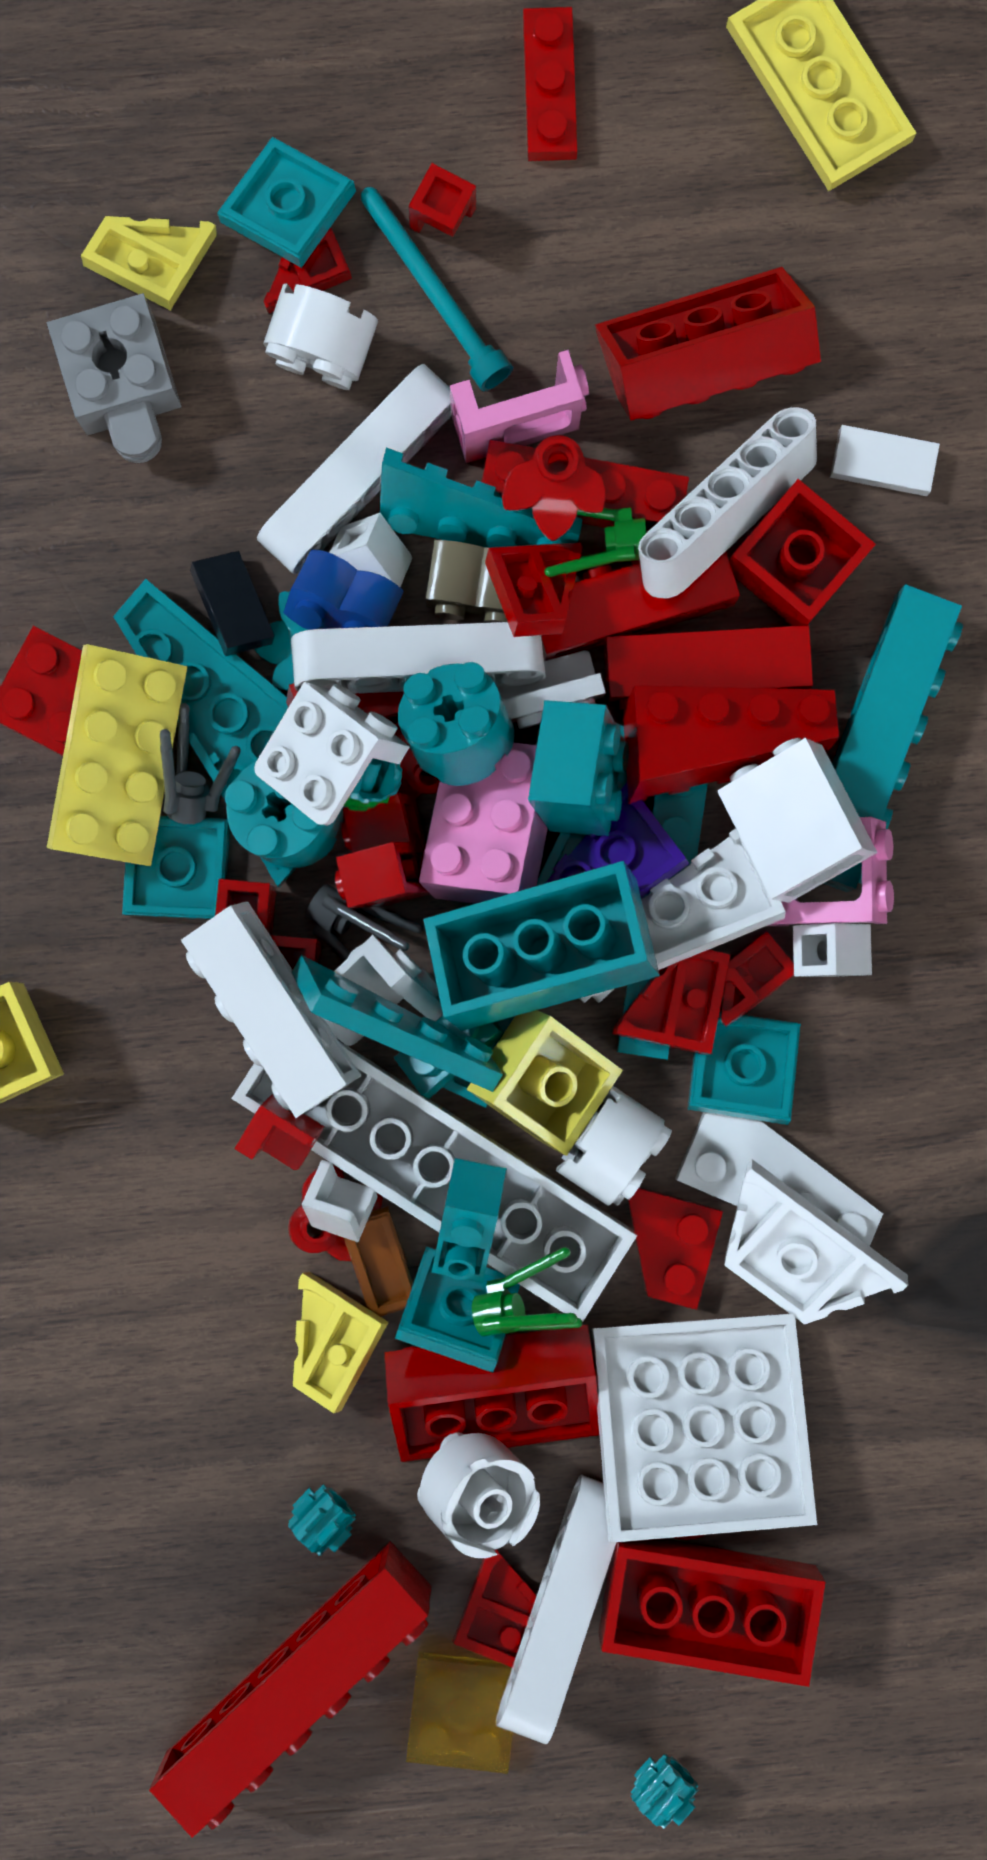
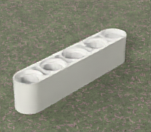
[257,364,451,574]
[638,407,817,598]
[291,622,545,693]
[496,1474,617,1744]

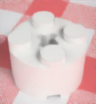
[263,284,378,390]
[556,1086,672,1206]
[417,1432,540,1558]

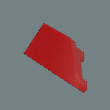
[721,931,794,1027]

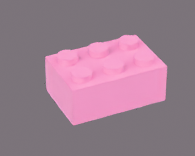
[419,743,548,904]

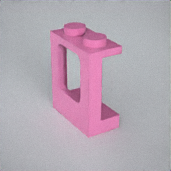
[450,350,589,463]
[767,817,894,927]

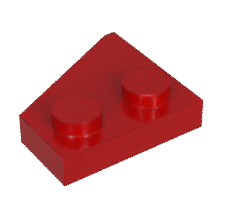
[485,543,583,637]
[612,950,731,1055]
[627,1187,723,1310]
[452,1550,536,1667]

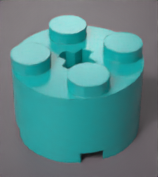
[398,662,514,786]
[225,762,344,868]

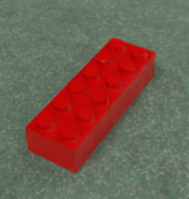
[149,1541,432,1838]

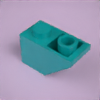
[432,1158,507,1283]

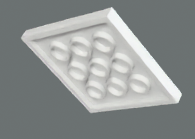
[591,1313,817,1543]

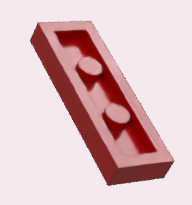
[523,7,577,161]

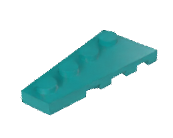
[380,447,583,548]
[292,955,503,1092]

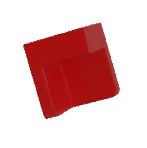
[408,163,476,237]
[234,1094,325,1170]

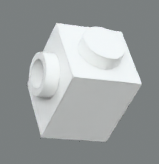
[793,923,872,977]

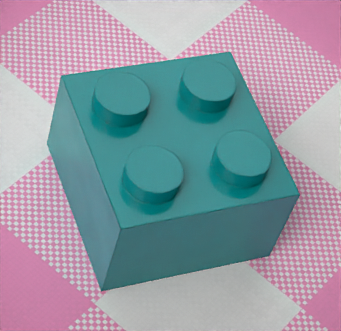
[528,700,629,836]

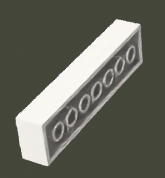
[231,1040,637,1322]

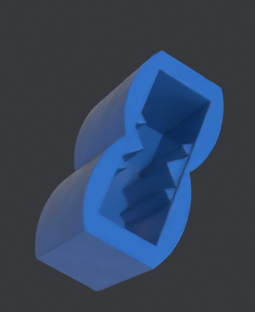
[283,550,404,630]

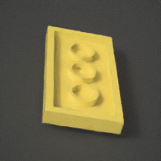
[726,0,916,191]
[47,644,187,866]

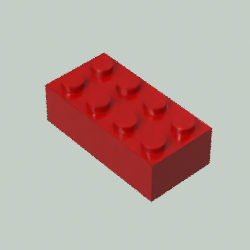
[598,1539,826,1687]

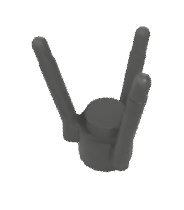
[160,703,241,824]
[305,883,423,962]

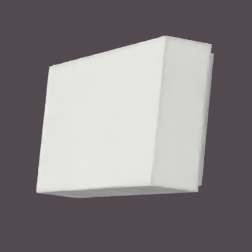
[830,425,940,496]

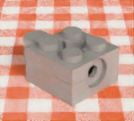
[46,293,182,463]

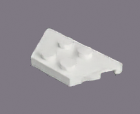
[724,1159,908,1324]

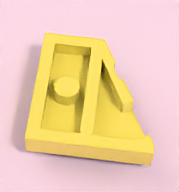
[81,216,217,311]
[293,1272,389,1413]

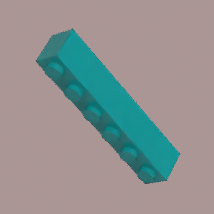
[823,584,963,892]

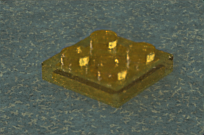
[406,1652,513,1774]

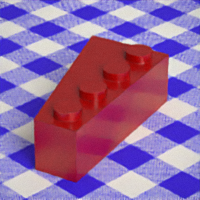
[623,685,839,804]

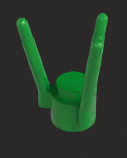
[544,507,647,577]
[472,1247,583,1337]

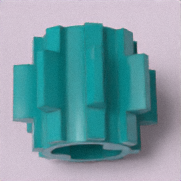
[288,1484,356,1556]
[631,1754,699,1829]

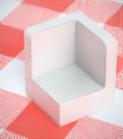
[329,513,412,587]
[302,1160,378,1242]

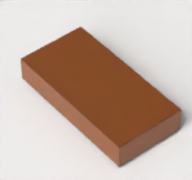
[343,1206,414,1317]

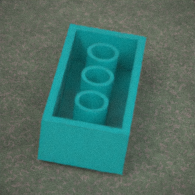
[423,861,660,1031]

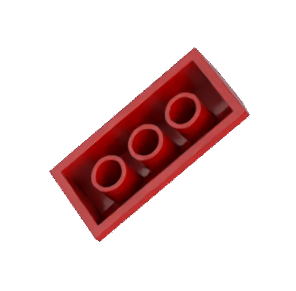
[595,267,821,421]
[384,1325,599,1462]

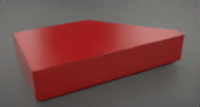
[264,228,352,314]

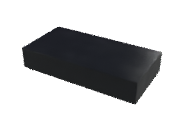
[190,551,274,657]

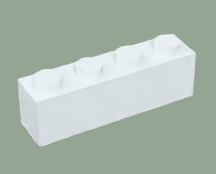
[181,902,361,1118]

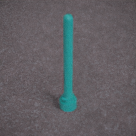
[361,187,513,392]

